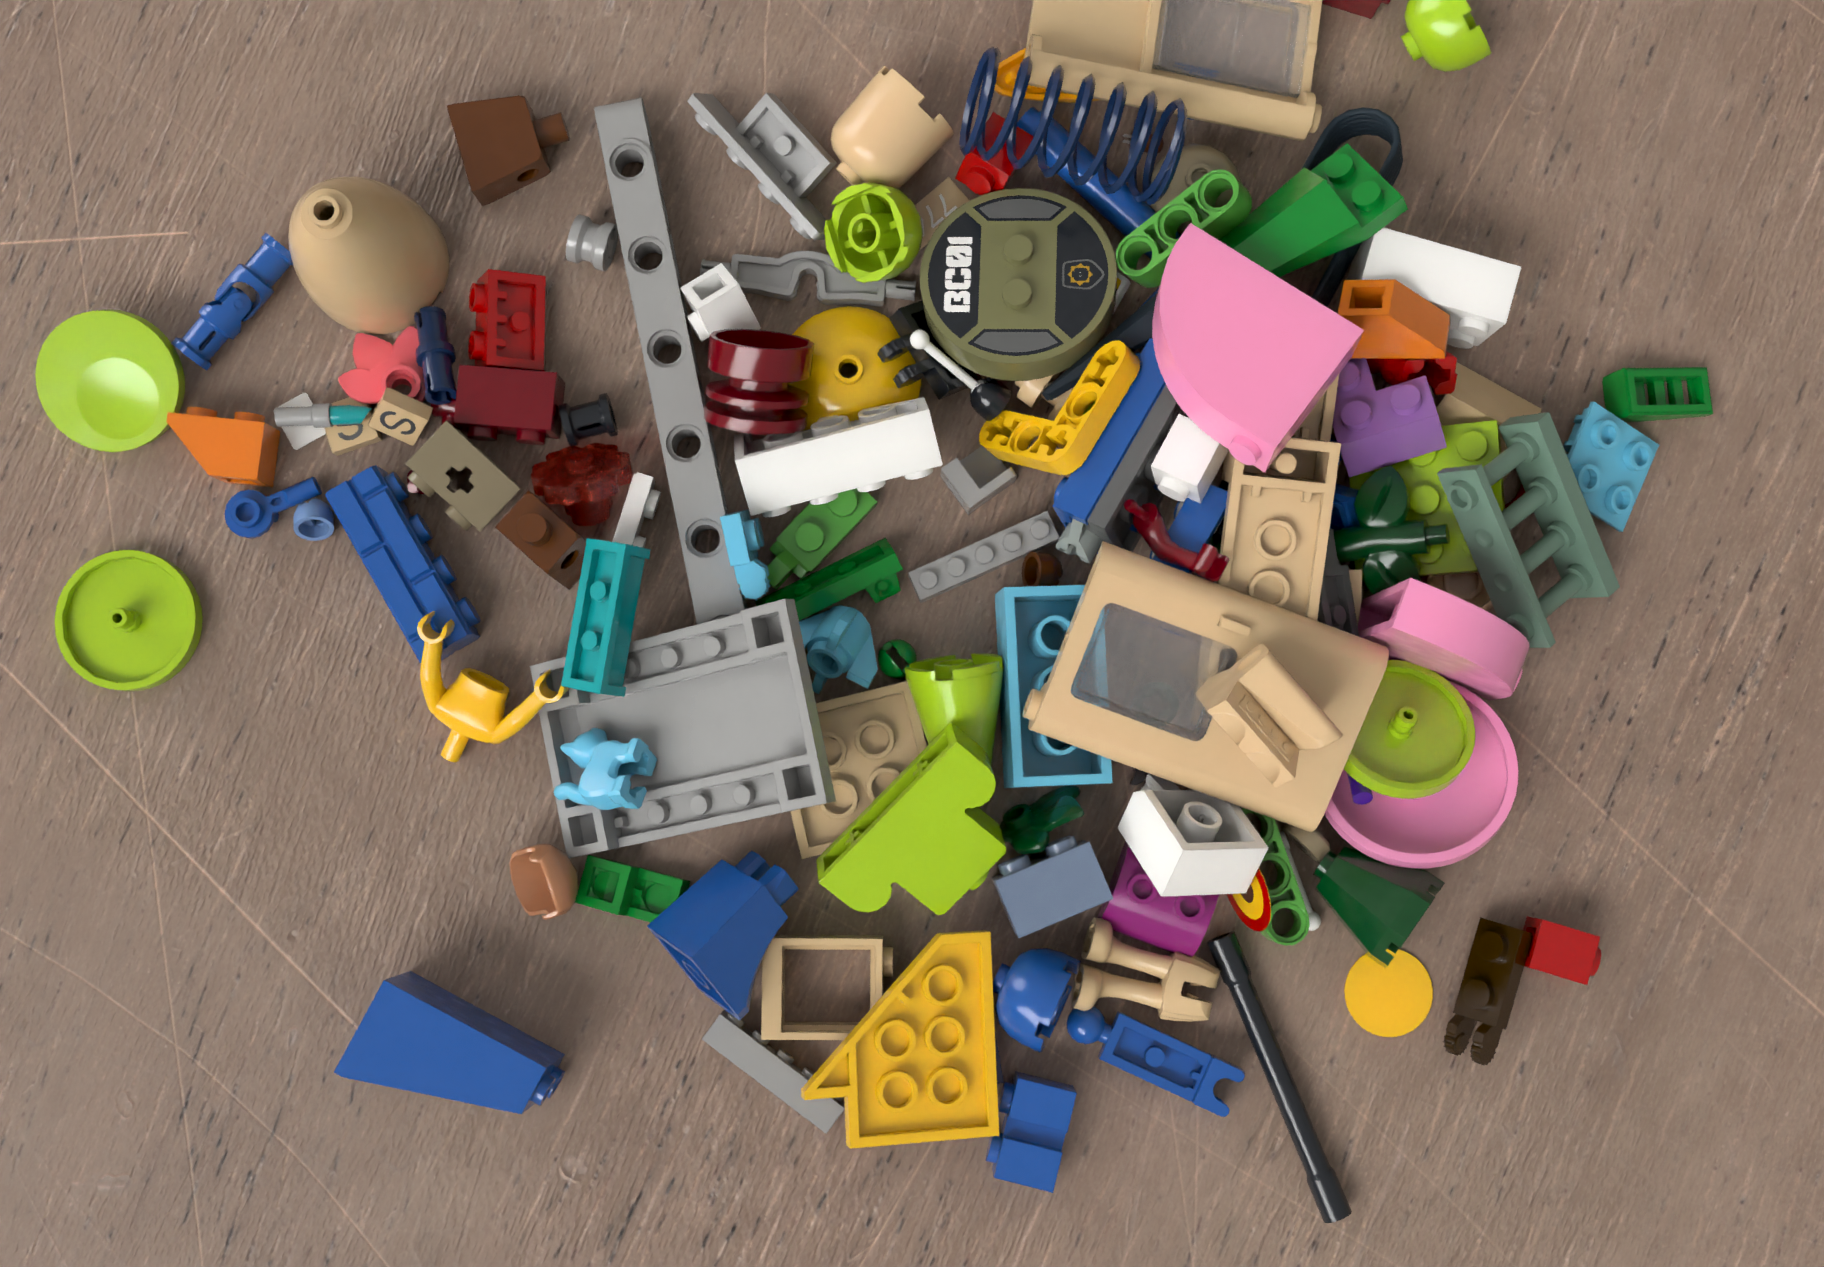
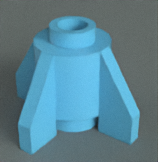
[799,606,878,694]

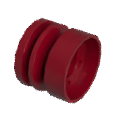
[704,329,814,435]

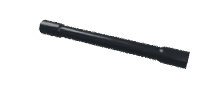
[1207,931,1352,1223]

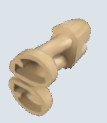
[1072,917,1220,1022]

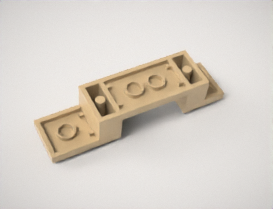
[1190,374,1341,726]

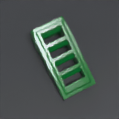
[1602,367,1713,423]

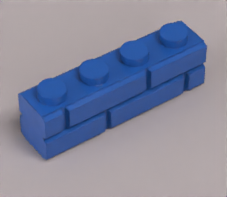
[325,465,481,663]

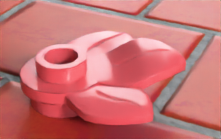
[338,326,425,404]

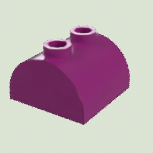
[1097,841,1219,957]

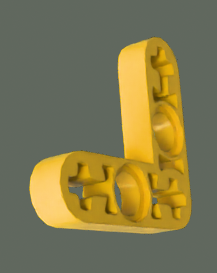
[979,340,1140,475]

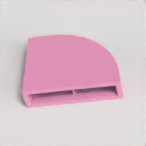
[1152,223,1364,473]
[1358,578,1530,700]

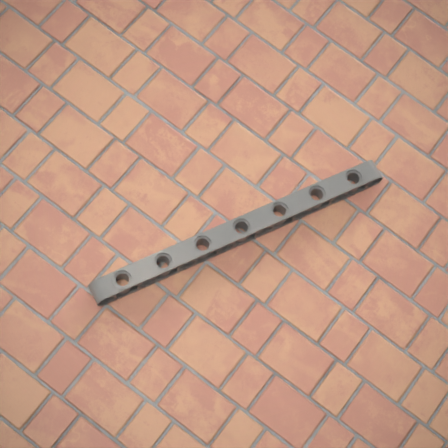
[594,97,748,624]

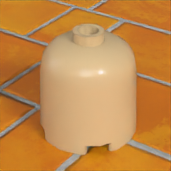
[830,65,954,189]

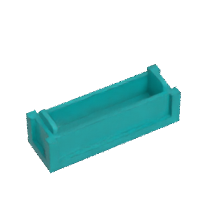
[561,538,651,697]

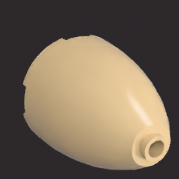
[288,176,449,335]

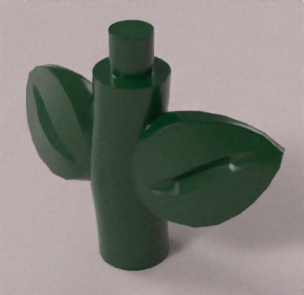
[1333,466,1450,594]

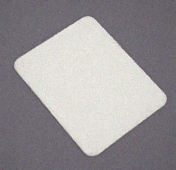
[273,393,326,450]

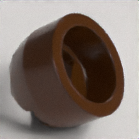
[1022,552,1063,587]

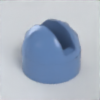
[293,498,334,541]

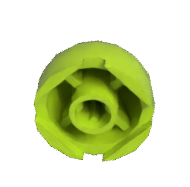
[1400,0,1491,72]
[824,183,923,283]

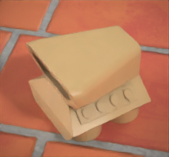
[1196,643,1343,788]

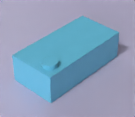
[995,585,1113,788]

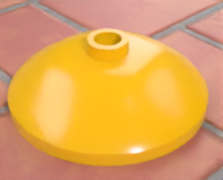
[788,306,921,431]

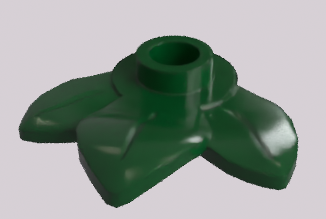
[999,786,1084,854]

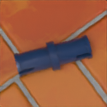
[414,306,457,405]

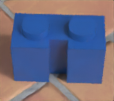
[986,1071,1077,1193]

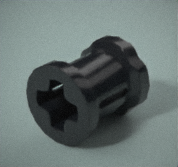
[559,393,618,447]

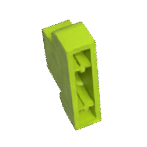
[816,722,1007,915]

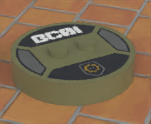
[920,188,1117,381]

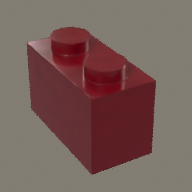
[454,365,565,445]

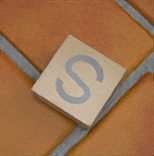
[368,387,433,446]
[324,397,383,456]

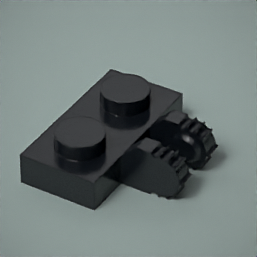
[877,300,981,400]

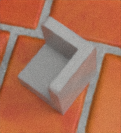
[940,446,1017,515]

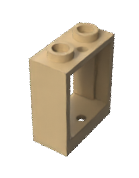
[761,935,893,1040]

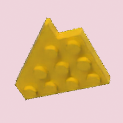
[801,930,999,1149]

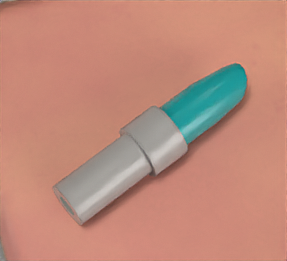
[275,403,372,428]

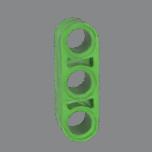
[1116,169,1252,288]
[1239,806,1310,946]

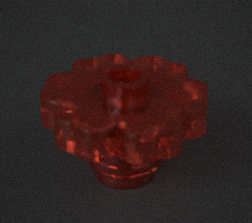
[531,443,633,526]

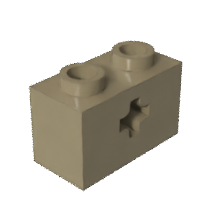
[405,420,522,531]

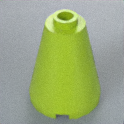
[905,653,1004,764]

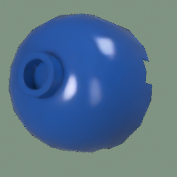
[993,948,1081,1052]

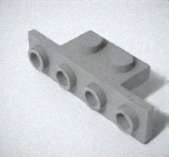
[687,93,837,240]

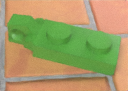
[768,488,878,590]

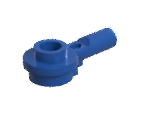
[224,477,322,538]

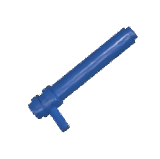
[1017,107,1181,308]

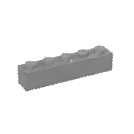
[908,511,1059,603]
[702,1011,845,1134]

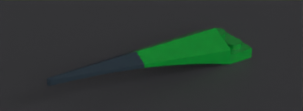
[1042,143,1408,400]

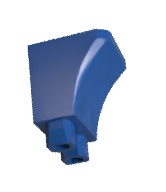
[647,850,799,1020]

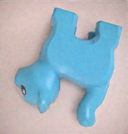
[554,728,657,810]

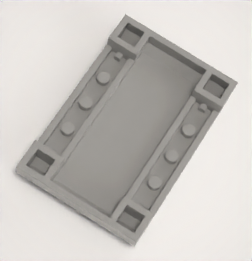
[530,599,836,858]

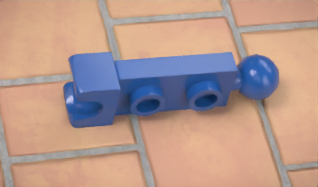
[1066,1006,1245,1117]

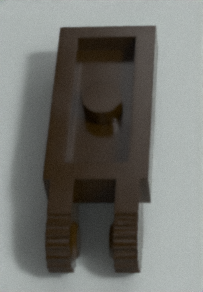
[1443,917,1533,1065]

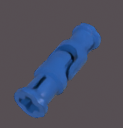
[171,233,293,370]

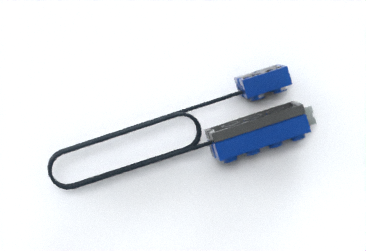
[1052,107,1403,583]

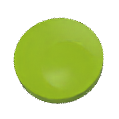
[35,309,185,452]
[55,550,203,691]
[1344,660,1475,799]

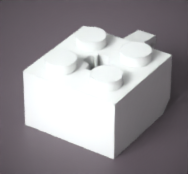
[1118,773,1269,897]

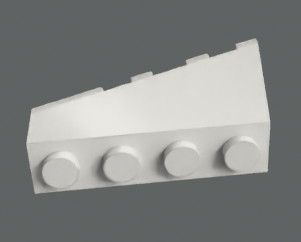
[734,397,943,517]

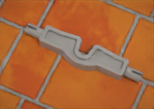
[700,251,916,307]

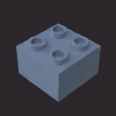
[991,835,1113,938]

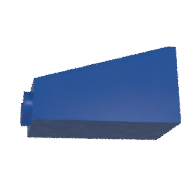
[334,971,565,1114]

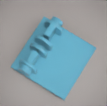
[1563,402,1659,532]

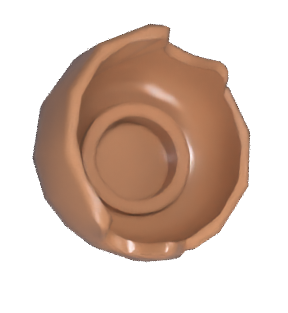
[509,843,578,920]

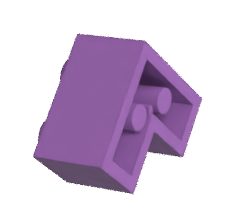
[1332,358,1447,477]

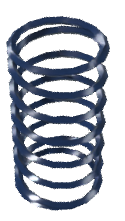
[959,46,1187,205]

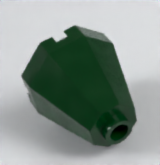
[1313,847,1445,968]

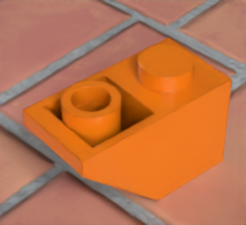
[1337,279,1450,359]
[166,407,281,488]

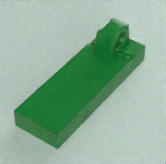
[755,537,903,621]

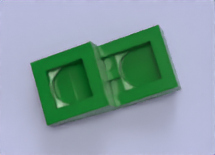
[575,855,690,923]

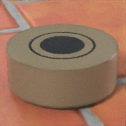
[1282,823,1331,863]

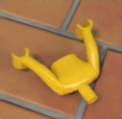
[417,611,569,762]

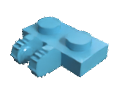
[720,509,771,601]

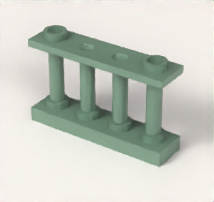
[1437,412,1620,648]

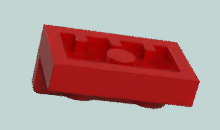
[468,269,546,371]

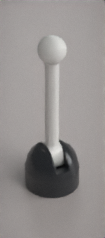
[910,330,1012,421]

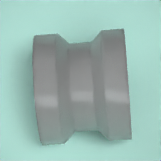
[566,214,618,272]

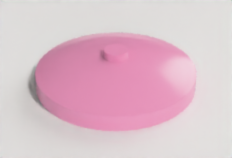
[1325,681,1519,869]

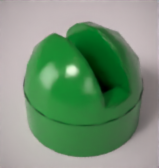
[878,639,917,679]

